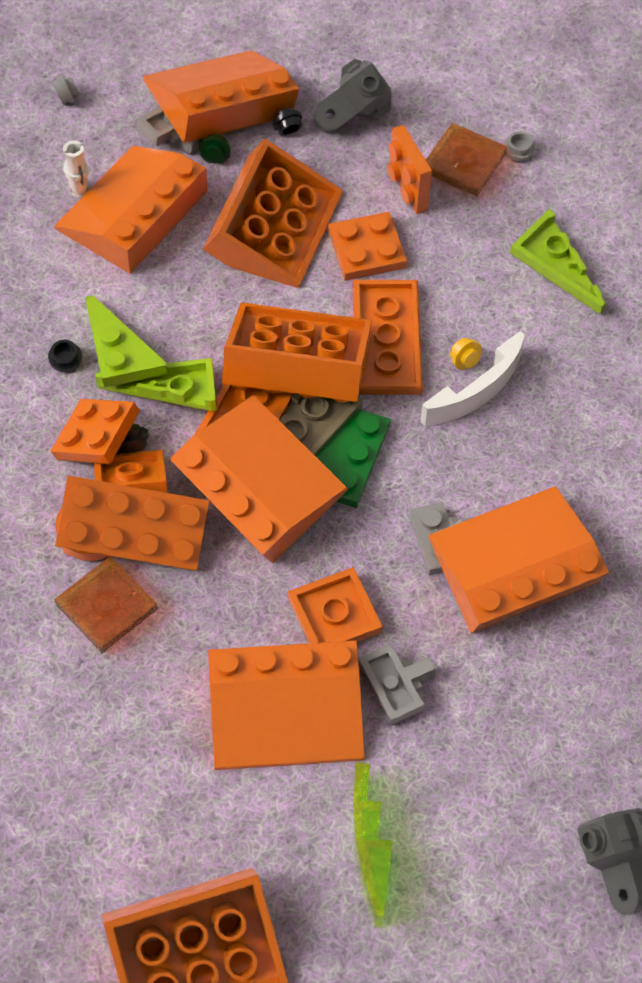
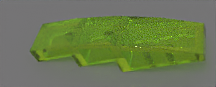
[352,762,393,928]

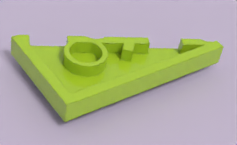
[510,209,606,314]
[85,295,168,388]
[95,358,217,411]

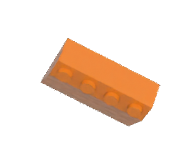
[143,50,299,143]
[202,138,343,288]
[54,146,208,274]
[222,302,372,403]
[170,395,348,563]
[428,486,609,634]
[208,640,365,770]
[101,867,288,983]

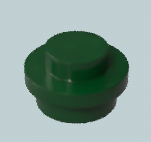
[199,134,231,164]

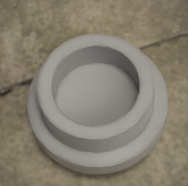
[53,74,79,105]
[503,131,535,161]

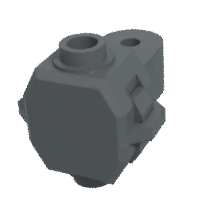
[314,59,393,133]
[577,808,642,915]

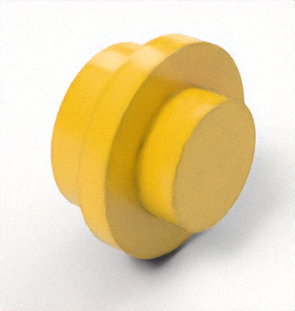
[450,338,482,370]

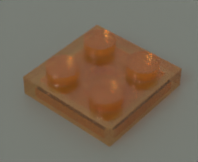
[426,122,507,197]
[55,556,158,653]

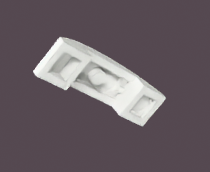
[420,331,525,426]

